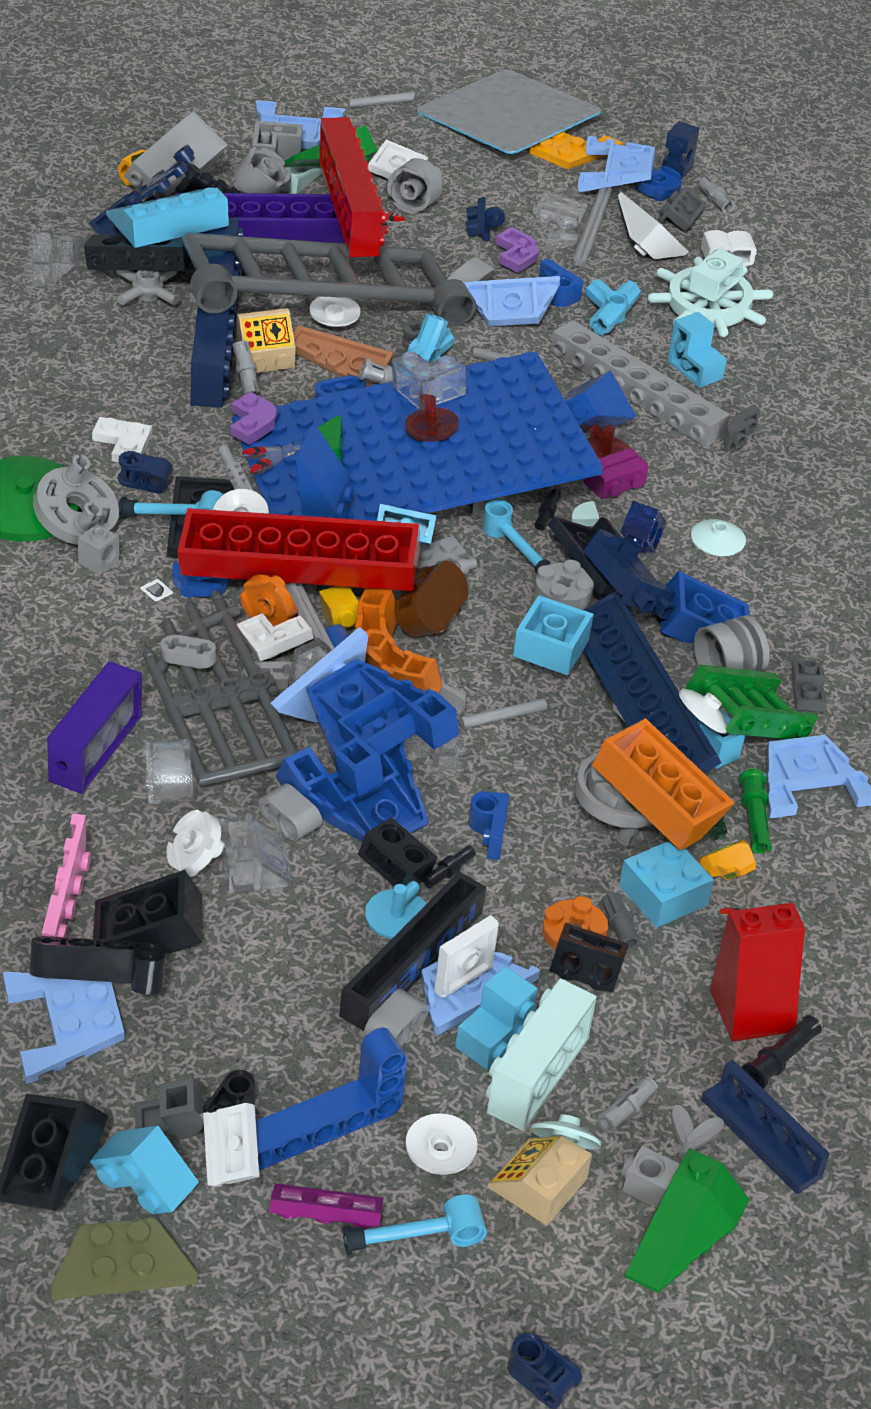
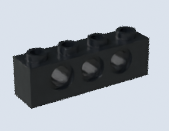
[84,235,191,271]

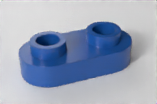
[314,375,366,398]

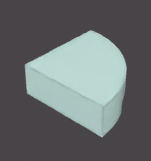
[571,501,599,526]

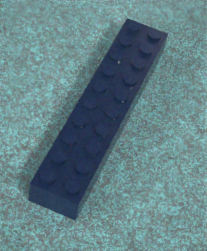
[190,217,243,408]

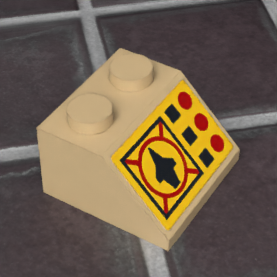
[237,308,296,373]
[488,1135,592,1225]

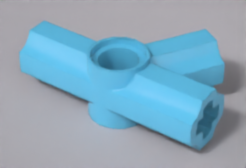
[585,279,641,336]
[393,313,455,376]

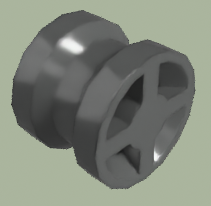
[402,320,423,349]

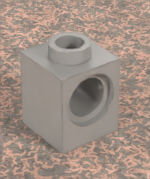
[78,524,119,575]
[621,1146,680,1208]

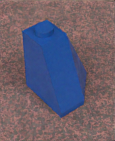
[565,370,636,428]

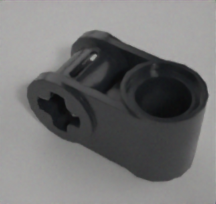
[203,1070,255,1128]

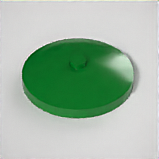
[0,456,81,542]

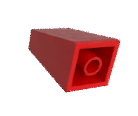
[710,902,805,1042]

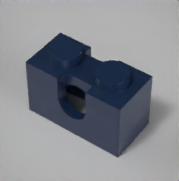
[662,121,700,180]

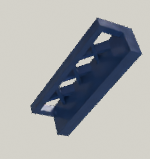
[701,1060,830,1194]

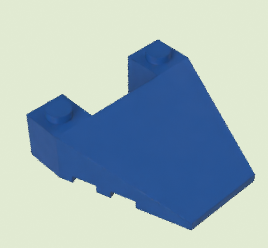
[306,659,459,797]
[275,741,429,842]

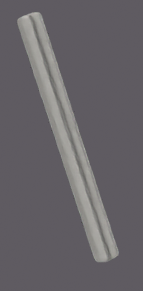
[572,187,612,268]

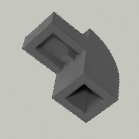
[135,1077,204,1140]

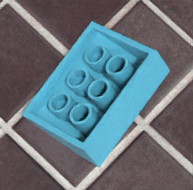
[106,188,229,248]

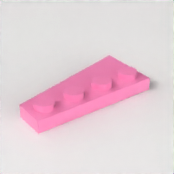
[41,813,91,937]

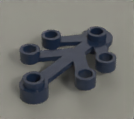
[121,144,195,207]

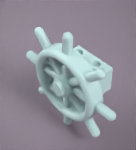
[648,248,773,337]

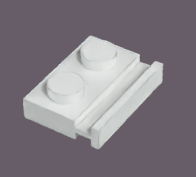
[203,1103,259,1187]

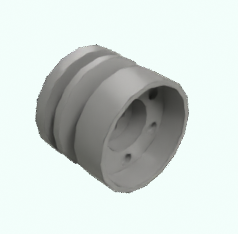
[694,615,770,672]

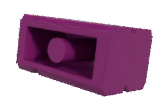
[583,448,648,499]

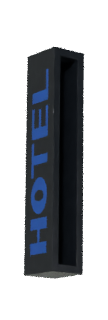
[339,871,486,1031]

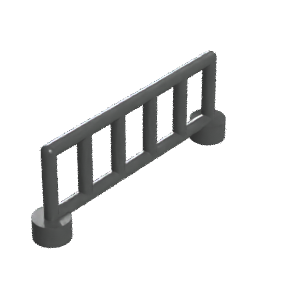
[182,233,476,327]

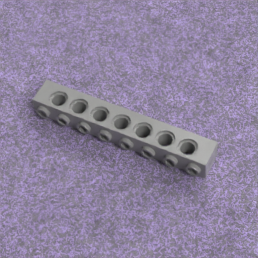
[550,320,730,447]

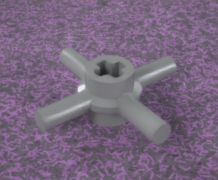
[117,270,179,305]

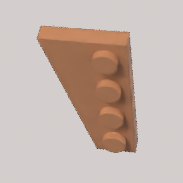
[293,325,394,387]

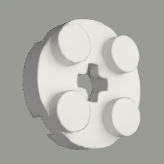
[166,810,224,877]

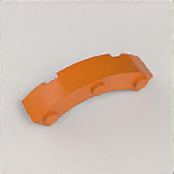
[355,588,443,693]

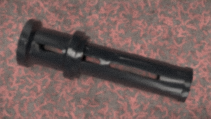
[741,1015,822,1089]

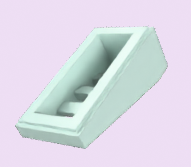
[282,166,322,194]

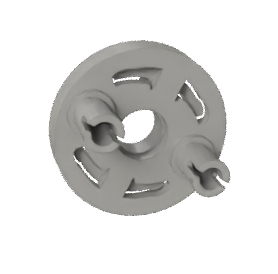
[33,454,119,545]
[575,753,652,846]

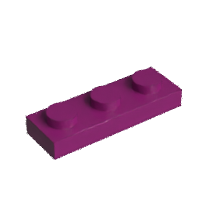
[269,1183,384,1228]

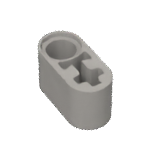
[258,783,322,842]
[364,988,430,1047]

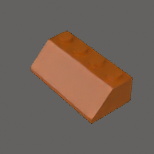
[592,719,735,851]

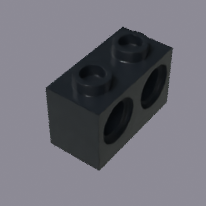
[358,817,437,886]
[549,923,629,993]

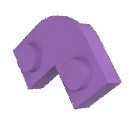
[495,227,539,273]
[230,392,277,445]

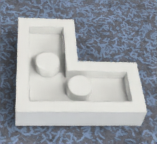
[92,417,152,463]
[237,613,314,662]

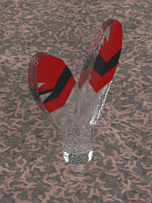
[242,443,301,475]

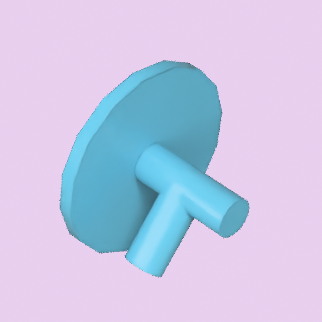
[365,881,426,939]

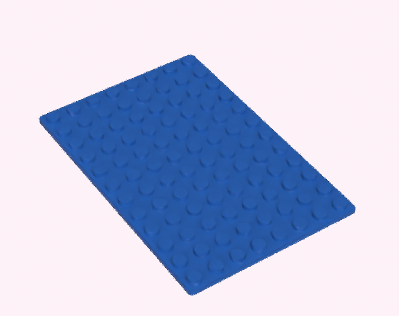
[232,352,603,521]

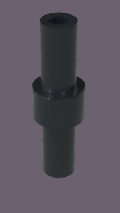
[534,489,561,530]
[422,845,476,888]

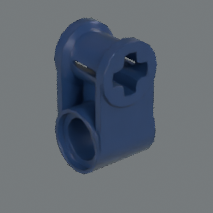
[118,451,173,494]
[507,1333,582,1409]

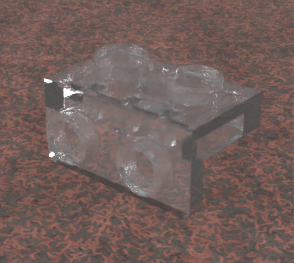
[533,191,589,232]

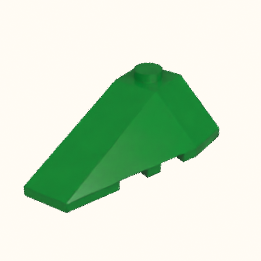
[284,125,378,167]
[625,1148,750,1293]

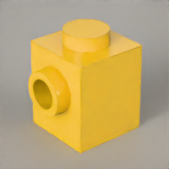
[319,586,358,630]

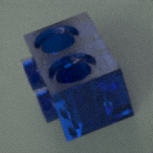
[620,501,667,554]

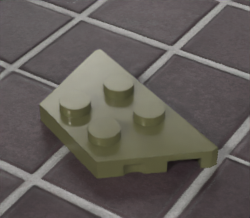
[50,1217,198,1300]

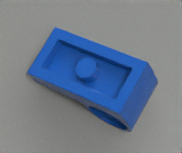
[539,258,584,307]
[468,791,509,860]

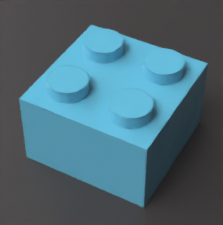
[513,595,593,675]
[619,841,714,928]

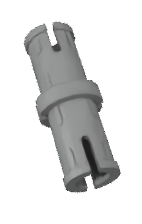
[698,177,735,213]
[232,340,260,395]
[597,1076,658,1134]

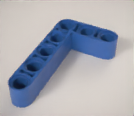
[256,1027,407,1171]

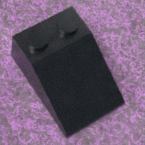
[93,869,202,953]
[0,1094,108,1211]

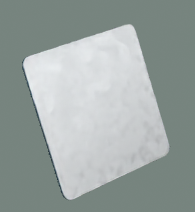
[417,70,601,154]

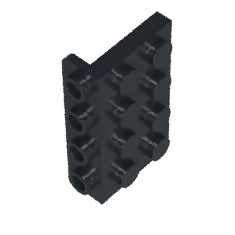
[167,476,234,557]
[547,516,623,598]

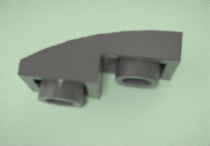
[723,405,760,453]
[792,660,827,712]

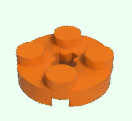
[240,575,298,627]
[542,896,608,956]

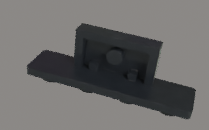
[175,160,241,193]

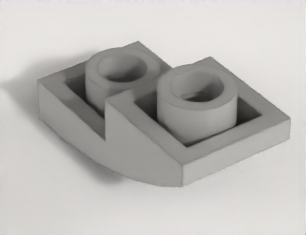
[448,257,495,282]

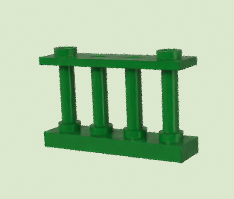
[685,664,819,739]

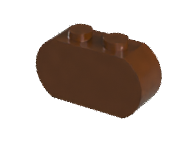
[395,561,468,638]

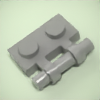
[416,536,477,575]

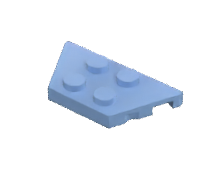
[463,276,560,326]
[270,627,368,723]
[421,952,540,1036]

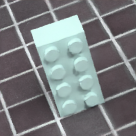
[486,978,597,1131]

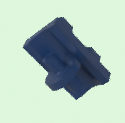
[466,197,505,241]

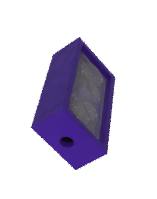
[47,661,142,794]

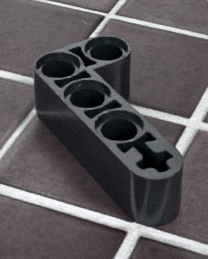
[29,936,166,995]

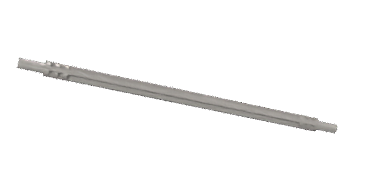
[218,445,335,659]

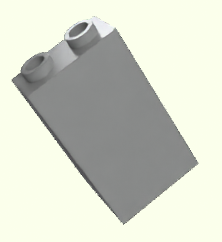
[124,111,228,199]

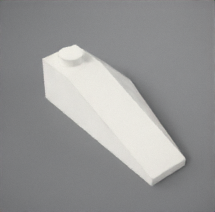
[618,192,689,259]

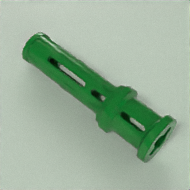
[738,768,772,854]

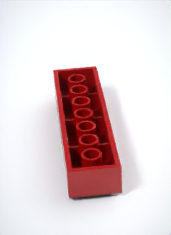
[319,117,386,257]
[178,508,420,591]

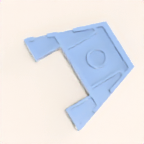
[255,100,345,150]
[578,136,655,192]
[767,735,871,818]
[3,971,124,1084]

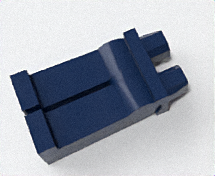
[583,529,676,620]

